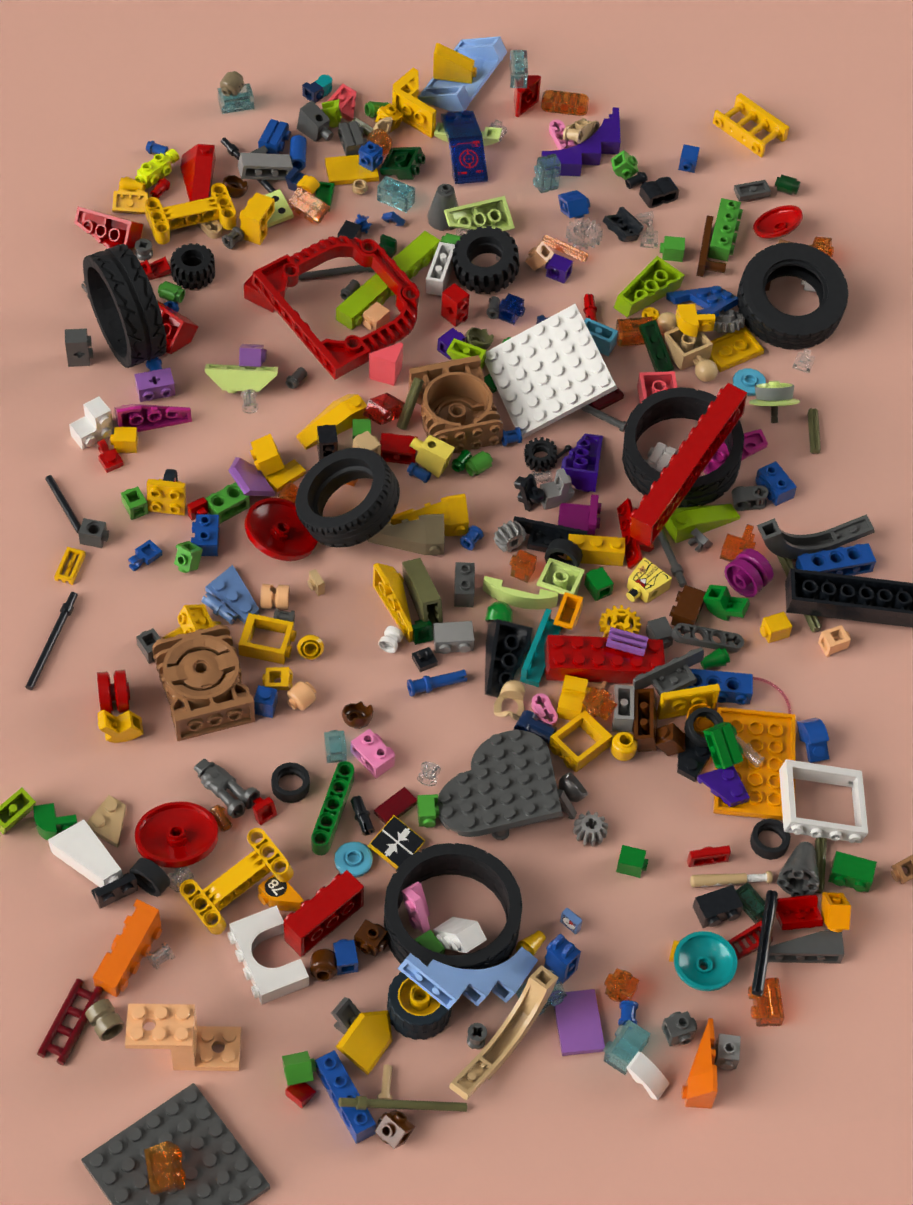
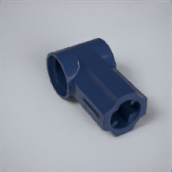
[514,710,557,744]

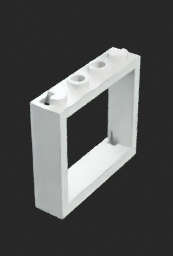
[779,759,868,843]

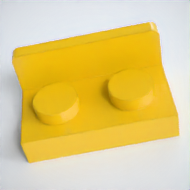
[112,189,149,214]
[177,604,214,634]

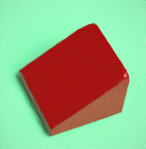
[285,1082,317,1108]

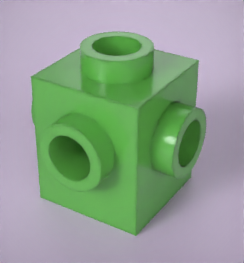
[611,150,639,180]

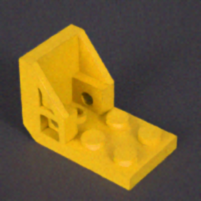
[392,67,437,138]

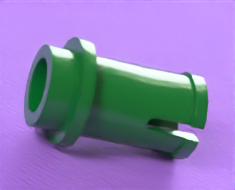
[452,450,472,472]

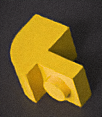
[675,304,716,337]
[97,710,144,743]

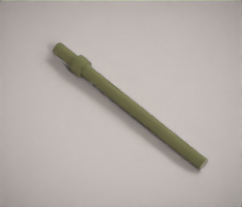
[338,1096,467,1112]

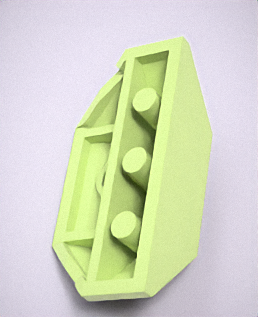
[205,364,278,394]

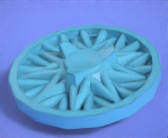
[733,368,766,396]
[334,842,373,878]

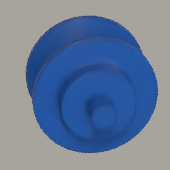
[354,214,372,234]

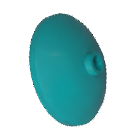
[674,931,738,991]

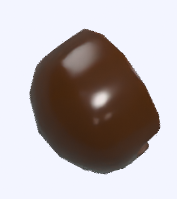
[222,175,248,198]
[342,701,374,729]

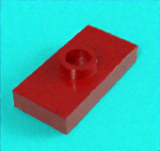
[687,845,731,867]

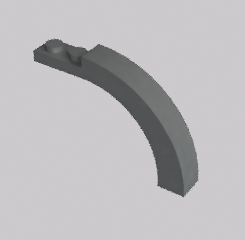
[757,514,875,559]

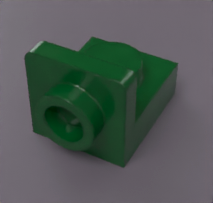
[379,234,397,258]

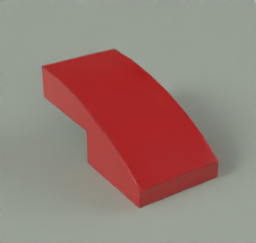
[140,257,172,280]

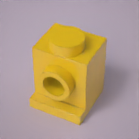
[262,667,293,690]

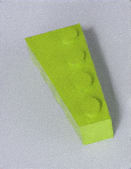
[614,256,685,318]

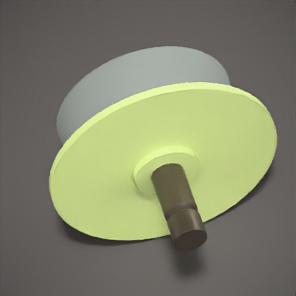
[749,381,800,423]

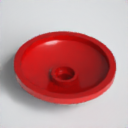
[753,205,803,239]

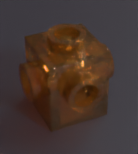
[809,237,834,257]
[582,687,618,720]
[604,968,640,1002]

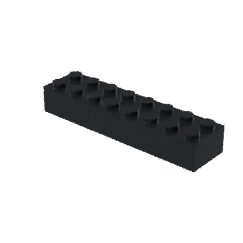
[785,568,913,628]

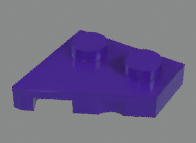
[697,765,750,807]

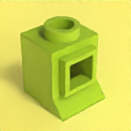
[321,99,342,128]

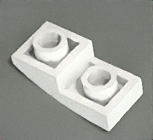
[626,1051,670,1100]

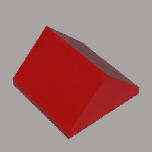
[514,75,541,117]

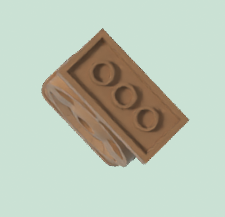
[408,355,504,453]
[152,624,255,741]

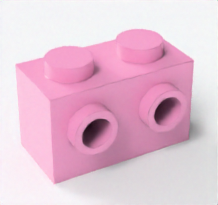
[351,729,395,779]

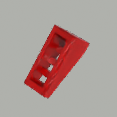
[728,921,773,960]

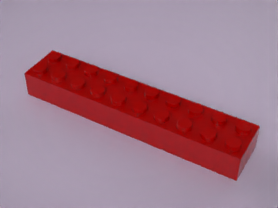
[629,383,747,547]

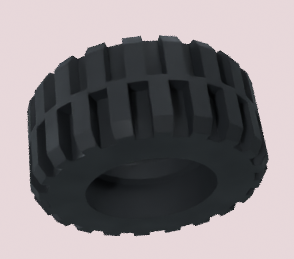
[453,226,520,294]

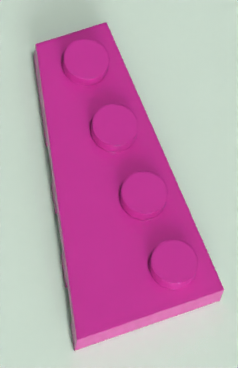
[704,429,768,475]

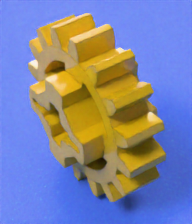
[599,605,641,637]

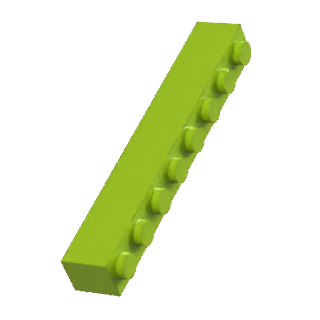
[336,231,441,330]

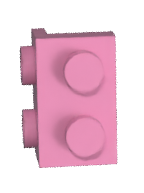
[401,882,431,934]

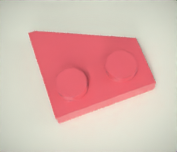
[328,84,356,122]

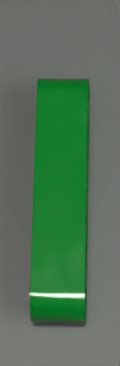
[311,761,354,856]

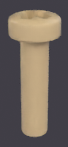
[377,1064,392,1100]

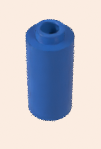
[290,135,307,171]

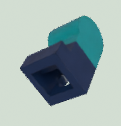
[302,75,332,103]

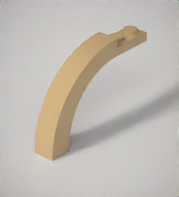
[449,965,559,1101]

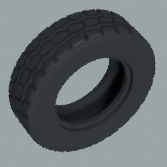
[737,242,848,350]

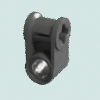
[731,485,768,511]

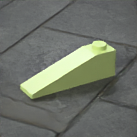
[444,196,515,232]

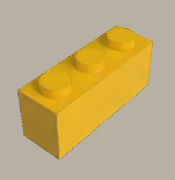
[566,534,625,566]

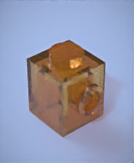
[509,549,537,583]

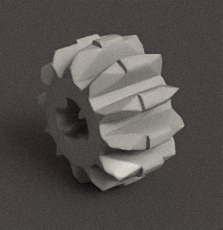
[493,520,526,552]
[573,810,608,847]

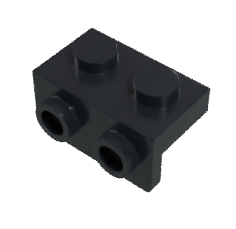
[603,207,644,242]
[91,872,138,909]

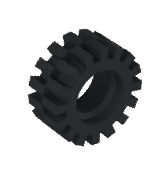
[524,437,558,472]

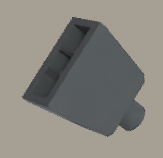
[297,100,334,141]

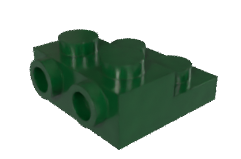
[380,147,426,180]

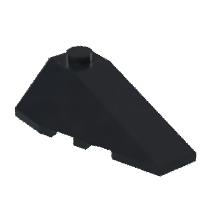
[485,619,533,698]

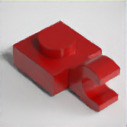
[97,439,124,473]

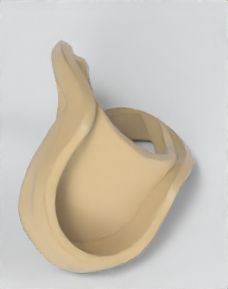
[494,680,525,720]

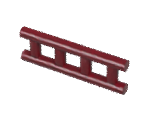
[37,979,103,1066]

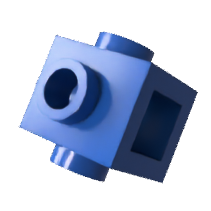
[358,141,383,172]

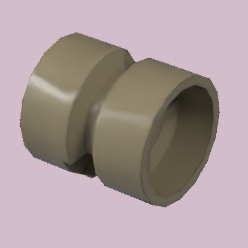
[85,999,125,1041]

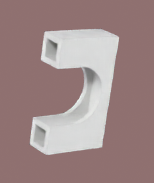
[227,905,309,1005]

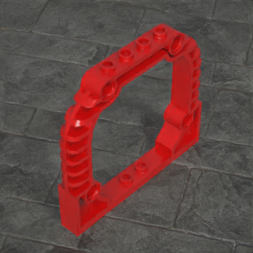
[252,236,420,380]

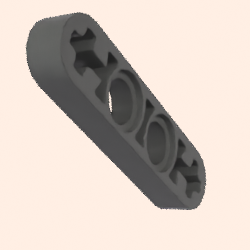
[671,623,744,653]

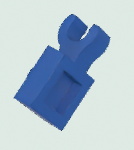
[128,540,162,571]

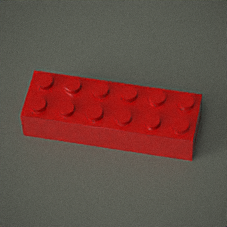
[544,635,665,684]

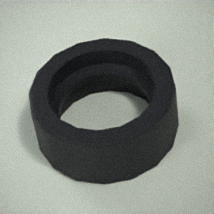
[544,538,583,567]
[684,707,724,748]
[271,762,310,803]
[750,819,791,860]
[130,858,170,897]

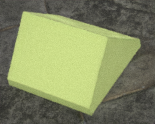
[537,558,585,595]

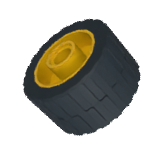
[387,972,452,1040]

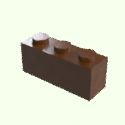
[634,688,657,752]

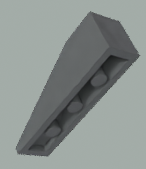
[768,929,844,963]

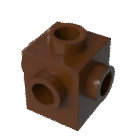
[354,919,388,957]
[375,1110,415,1149]

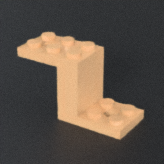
[125,1003,241,1071]

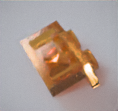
[144,1141,186,1195]

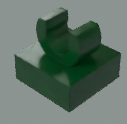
[412,619,434,645]

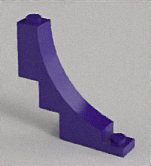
[538,107,621,176]

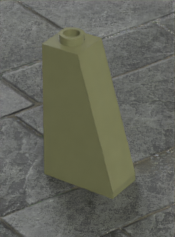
[402,558,443,627]

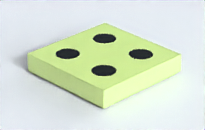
[265,189,294,228]

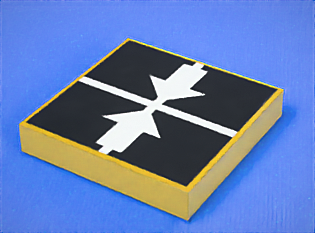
[368,815,425,869]

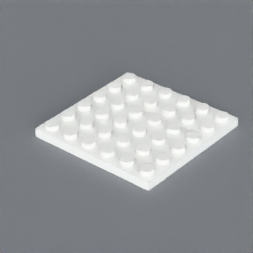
[484,304,618,439]

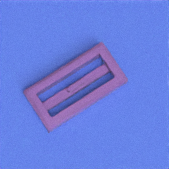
[606,627,648,657]

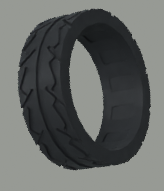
[83,244,167,368]
[622,387,744,508]
[384,843,522,970]

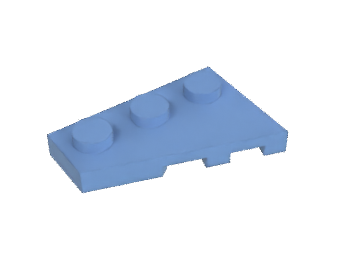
[205,565,260,624]

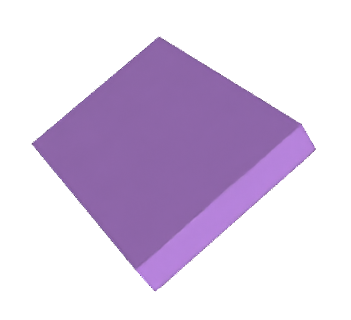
[552,989,605,1056]

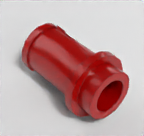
[150,178,170,199]

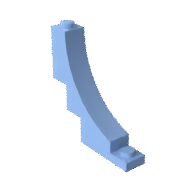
[397,947,538,1010]

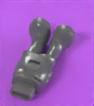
[194,759,260,818]

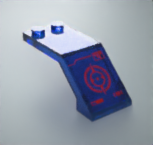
[441,110,488,184]

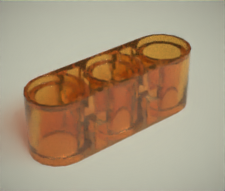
[541,90,589,116]

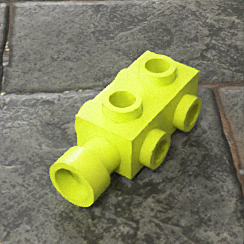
[135,149,180,189]

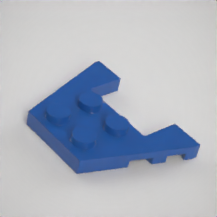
[666,286,738,318]

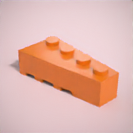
[93,899,162,997]

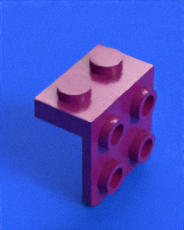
[558,494,602,536]

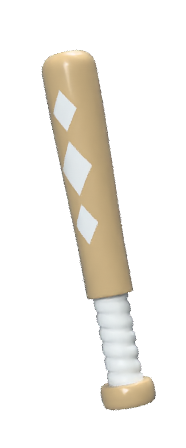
[690,871,773,887]

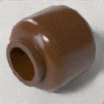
[310,949,337,981]

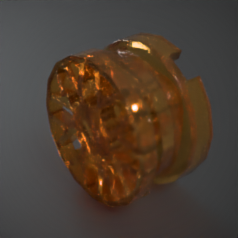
[367,129,392,155]

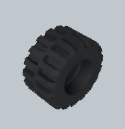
[171,243,215,290]

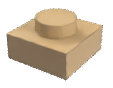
[307,569,325,596]

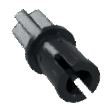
[350,796,375,836]

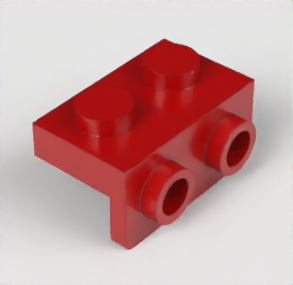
[775,895,823,930]

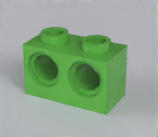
[205,482,250,524]

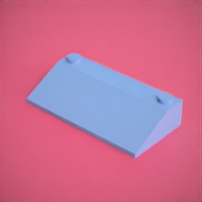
[418,36,507,112]

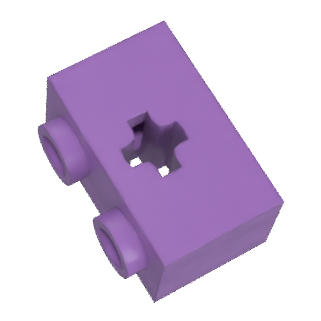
[239,344,267,367]
[134,368,175,402]

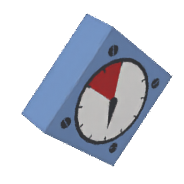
[560,908,582,934]

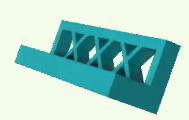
[520,608,562,687]

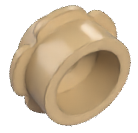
[352,179,368,195]

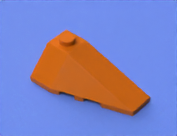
[681,1018,718,1109]

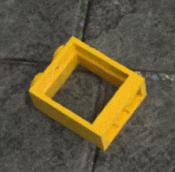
[238,613,297,665]
[549,710,612,772]

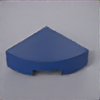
[381,212,405,226]

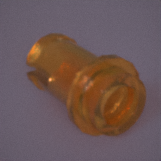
[210,805,233,832]

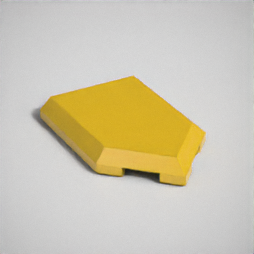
[335,1010,393,1075]

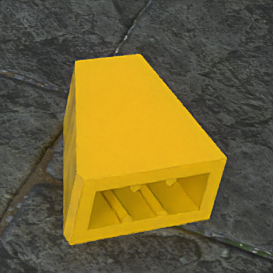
[433,43,477,84]

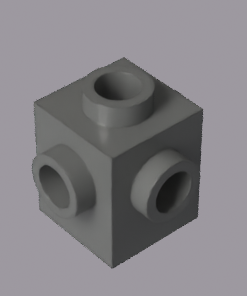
[662,1011,697,1046]

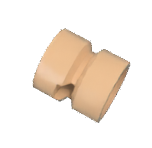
[261,584,290,610]

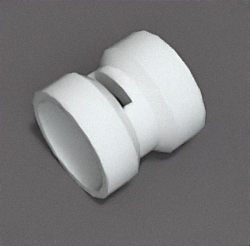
[378,626,404,653]

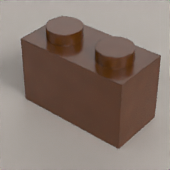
[669,585,706,626]

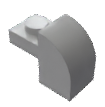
[540,468,575,510]

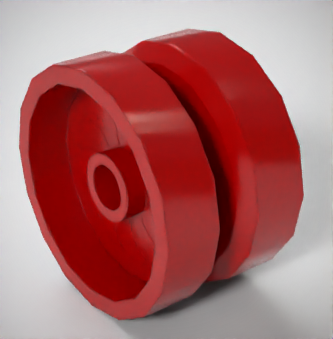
[97,670,130,714]

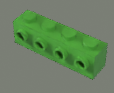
[708,198,743,262]

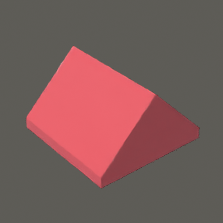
[369,342,403,386]

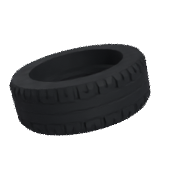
[295,448,400,547]

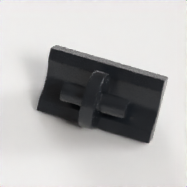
[514,474,545,511]

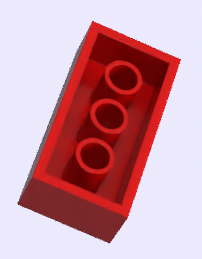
[284,870,364,957]

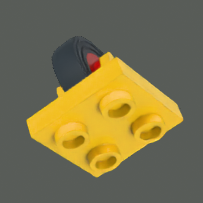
[147,469,186,516]

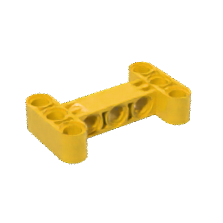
[145,183,237,244]
[180,828,294,935]

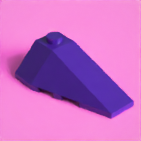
[561,433,603,492]

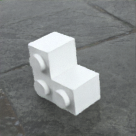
[69,396,114,450]

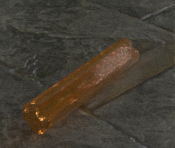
[542,234,589,262]

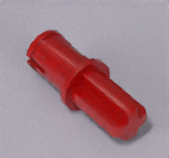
[583,294,597,322]

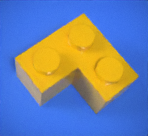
[239,192,275,245]

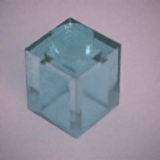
[324,730,347,763]

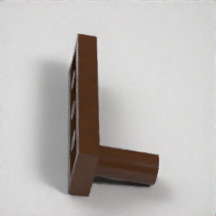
[696,215,727,277]

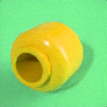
[611,731,638,761]

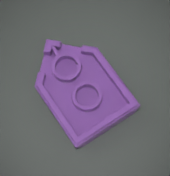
[228,457,275,496]

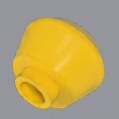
[297,634,324,660]

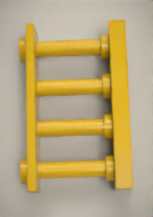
[713,93,789,157]

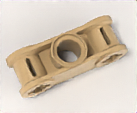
[563,118,599,144]

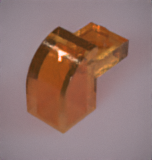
[720,524,756,562]

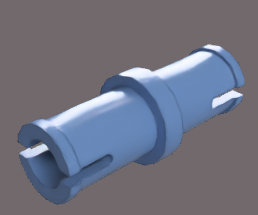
[201,592,238,624]

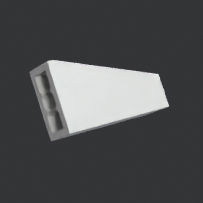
[48,819,123,888]

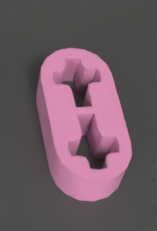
[531,693,558,727]

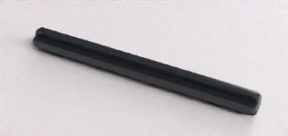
[751,890,778,997]

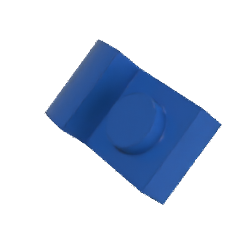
[797,718,829,763]

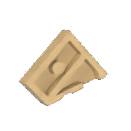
[87,795,126,848]

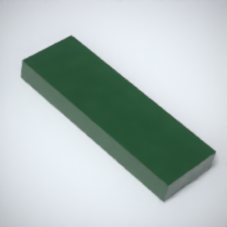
[638,320,674,372]

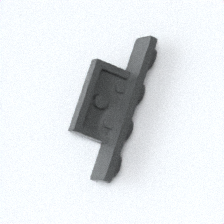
[633,647,704,697]

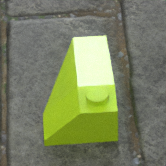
[664,504,740,544]

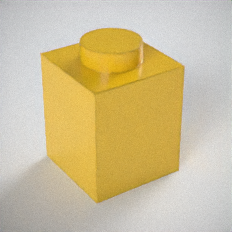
[110,427,138,453]
[760,612,792,643]

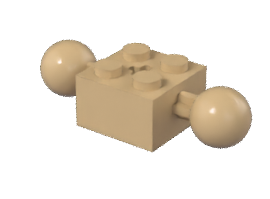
[657,312,718,382]

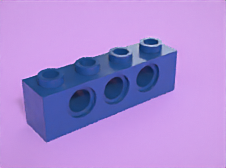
[795,543,876,576]
[682,669,753,705]
[315,1050,376,1144]

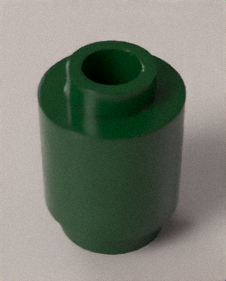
[775,174,801,195]

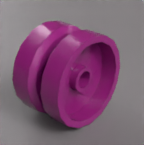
[724,549,774,597]

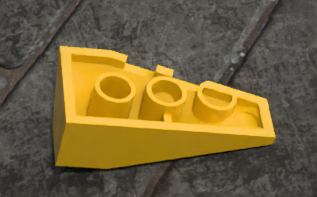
[296,394,368,450]
[391,494,469,536]
[373,563,413,643]

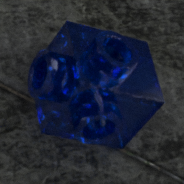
[498,293,525,325]

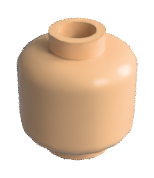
[287,681,316,711]

